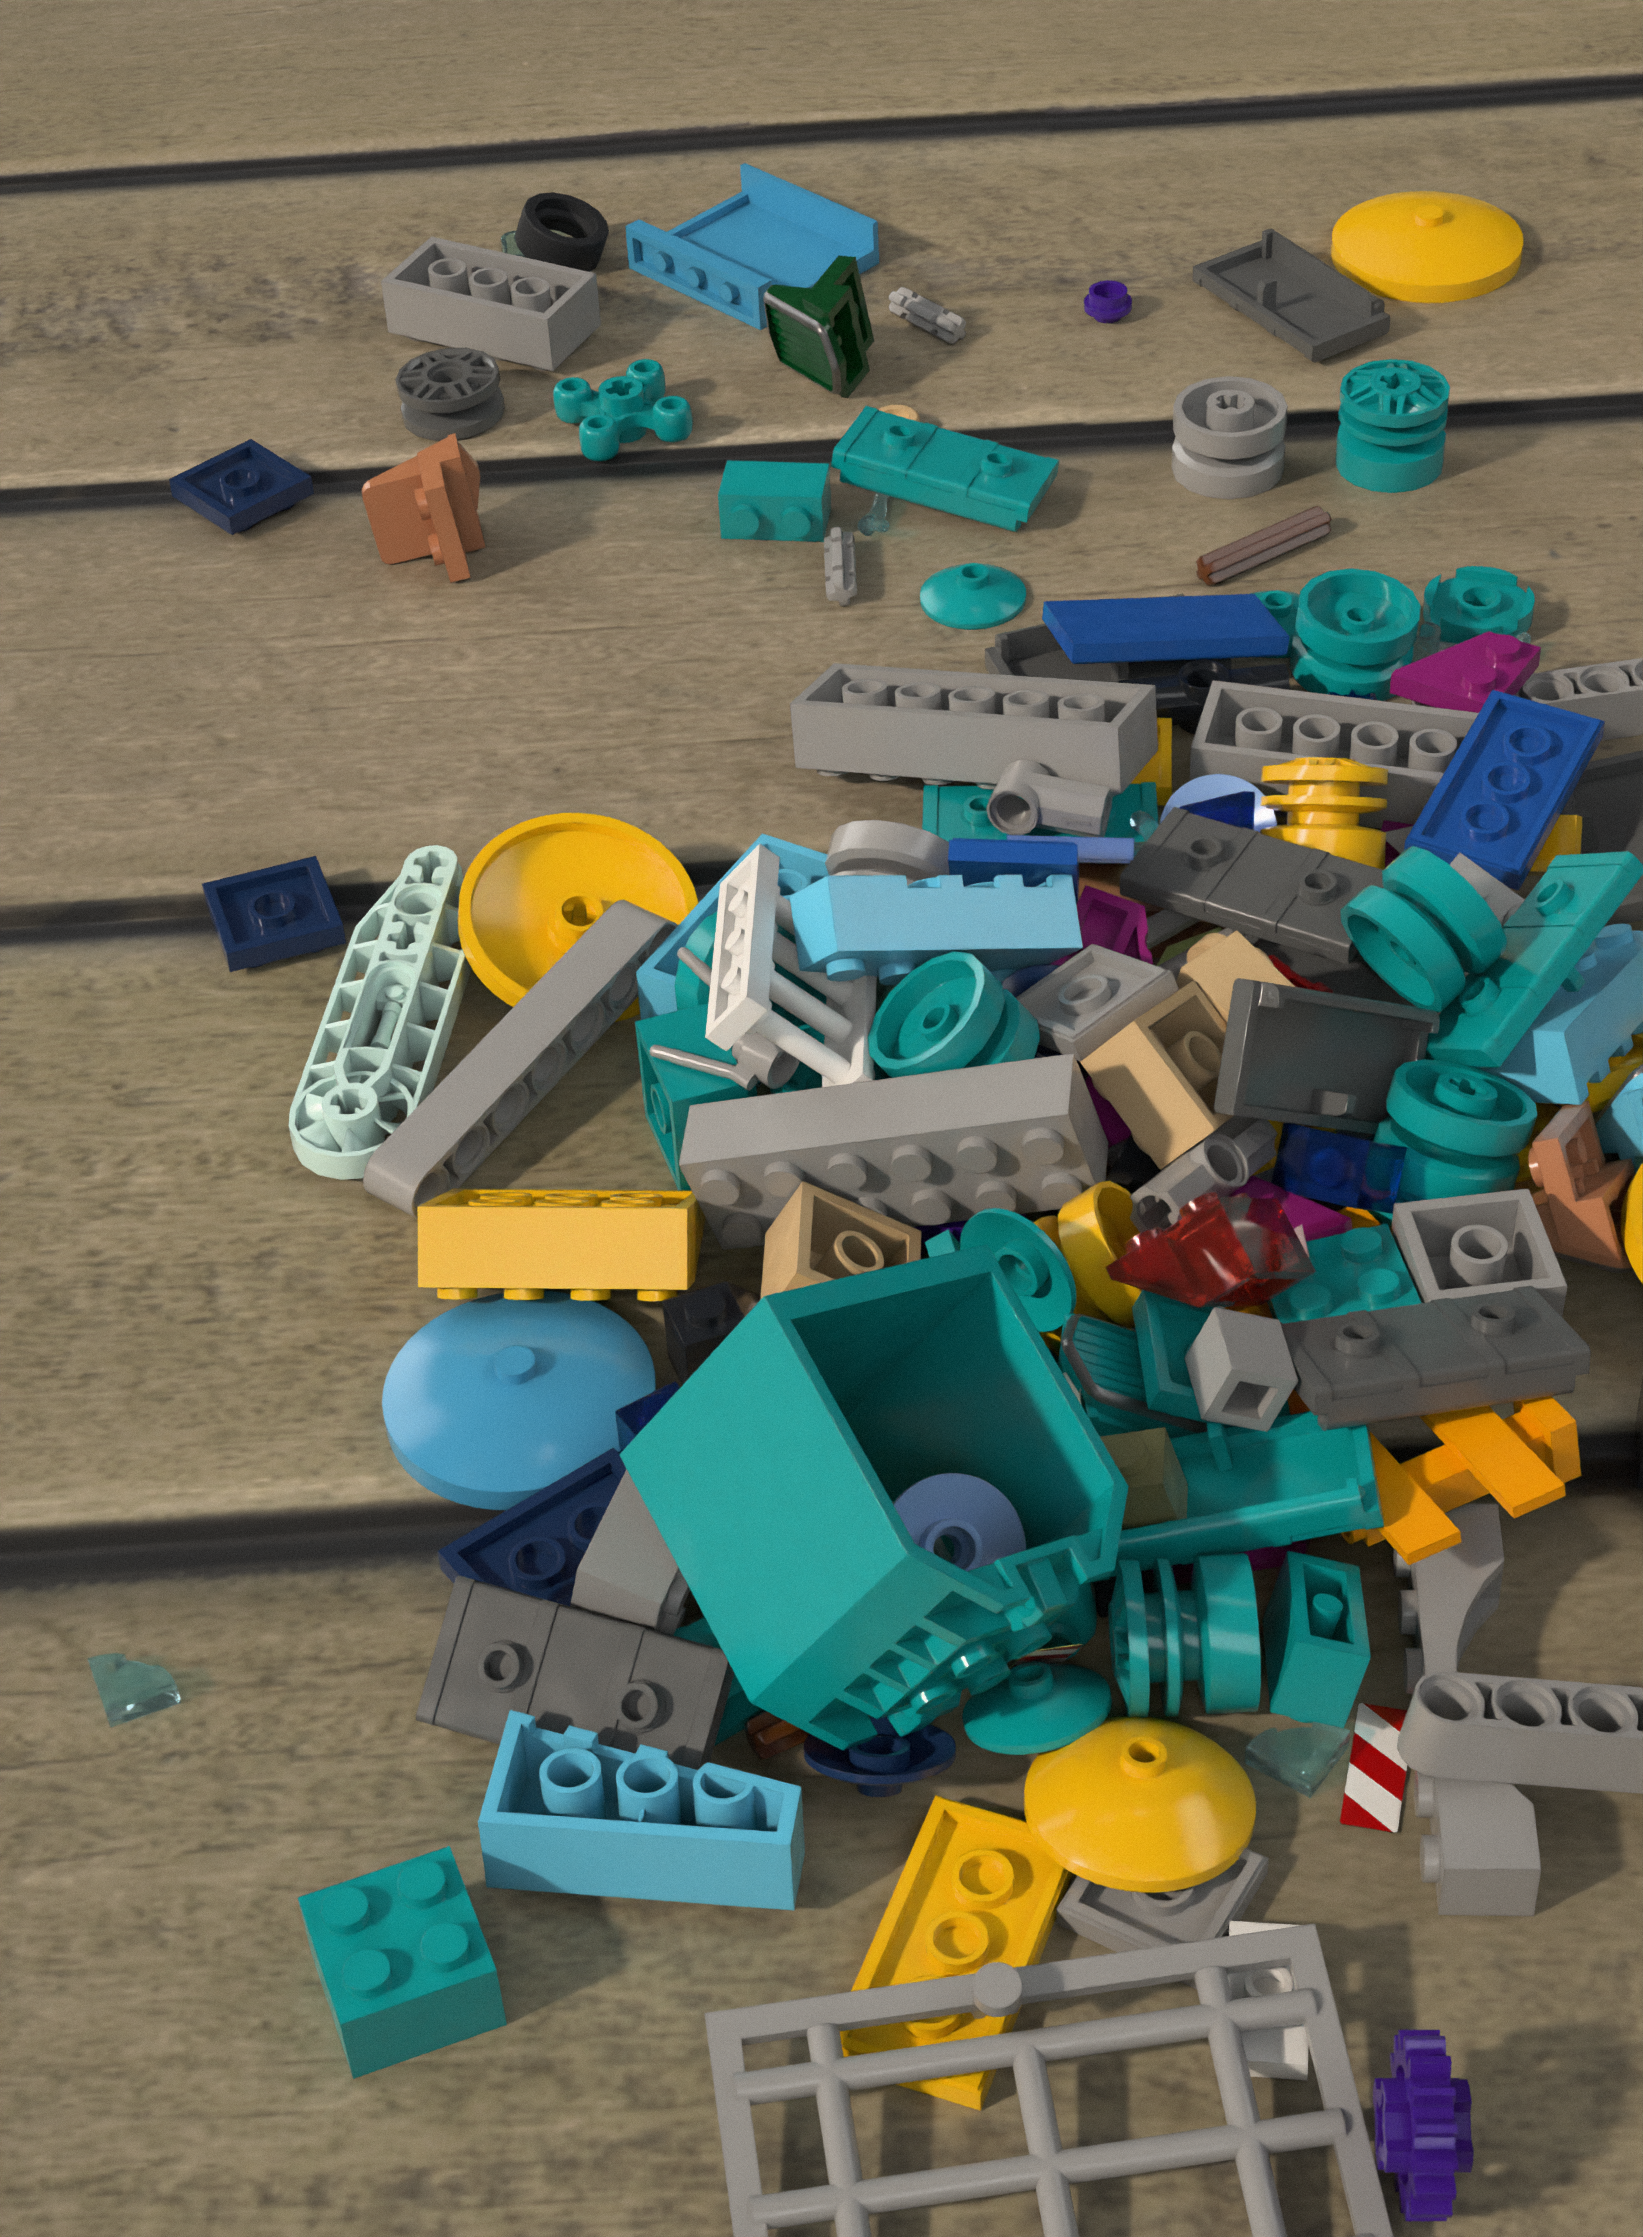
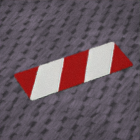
[1340,1703,1407,1833]

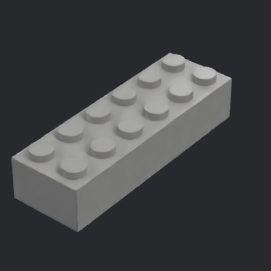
[790,663,1158,797]
[1190,680,1479,829]
[679,1053,1108,1250]

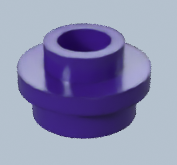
[1084,280,1132,323]

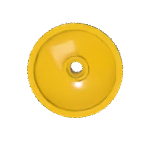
[1023,1716,1256,1893]

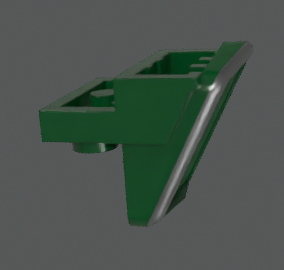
[763,255,874,398]

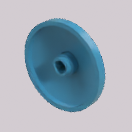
[382,1291,657,1510]

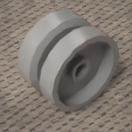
[1172,376,1288,499]
[825,820,949,886]

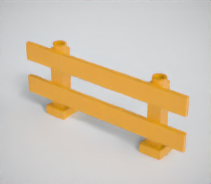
[1178,1202,1581,1565]

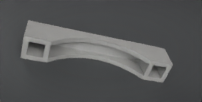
[1393,1504,1541,1916]

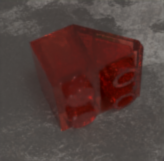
[1105,1192,1316,1307]

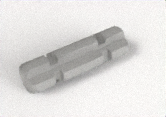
[888,287,966,344]
[824,527,857,606]

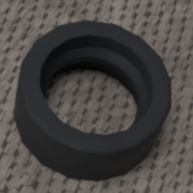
[515,192,609,272]

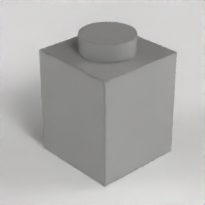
[1185,1307,1298,1432]

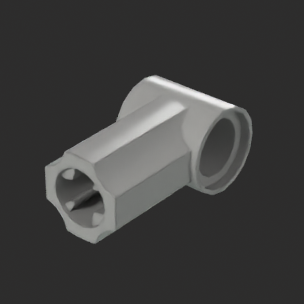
[986,760,1113,837]

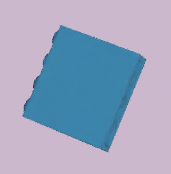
[625,163,879,330]

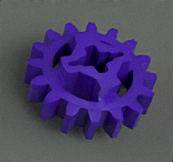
[1373,2030,1474,2221]

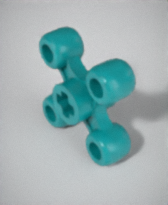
[553,359,693,461]

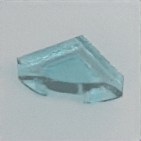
[87,1653,181,1728]
[1245,1722,1350,1798]

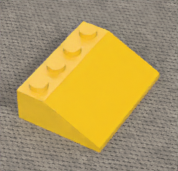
[417,1188,706,1301]

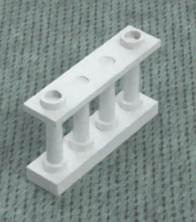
[705,844,877,1087]

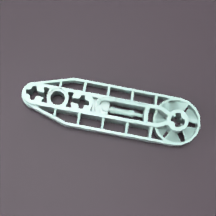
[289,845,472,1180]

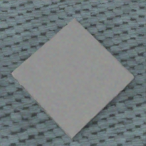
[1016,944,1179,1061]
[1057,1848,1269,1989]

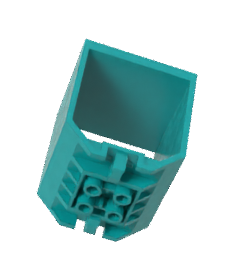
[619,1244,1129,1750]

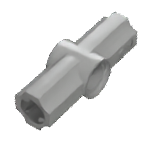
[1129,1116,1278,1243]

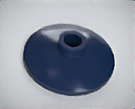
[803,1717,956,1797]

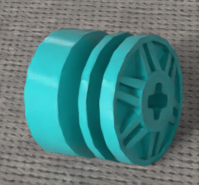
[1335,359,1450,493]
[1108,1553,1261,1718]

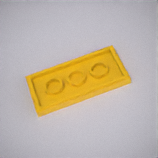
[840,1795,1073,2111]

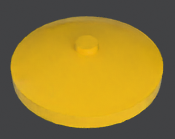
[1331,191,1524,303]
[457,813,698,1022]

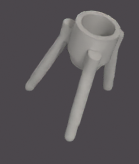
[650,947,800,1090]

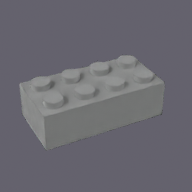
[381,237,601,371]

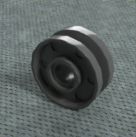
[395,348,505,441]

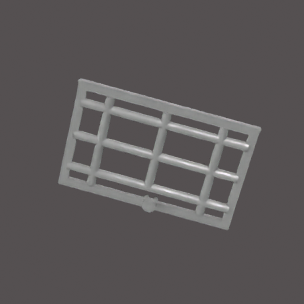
[704,1924,1393,2237]

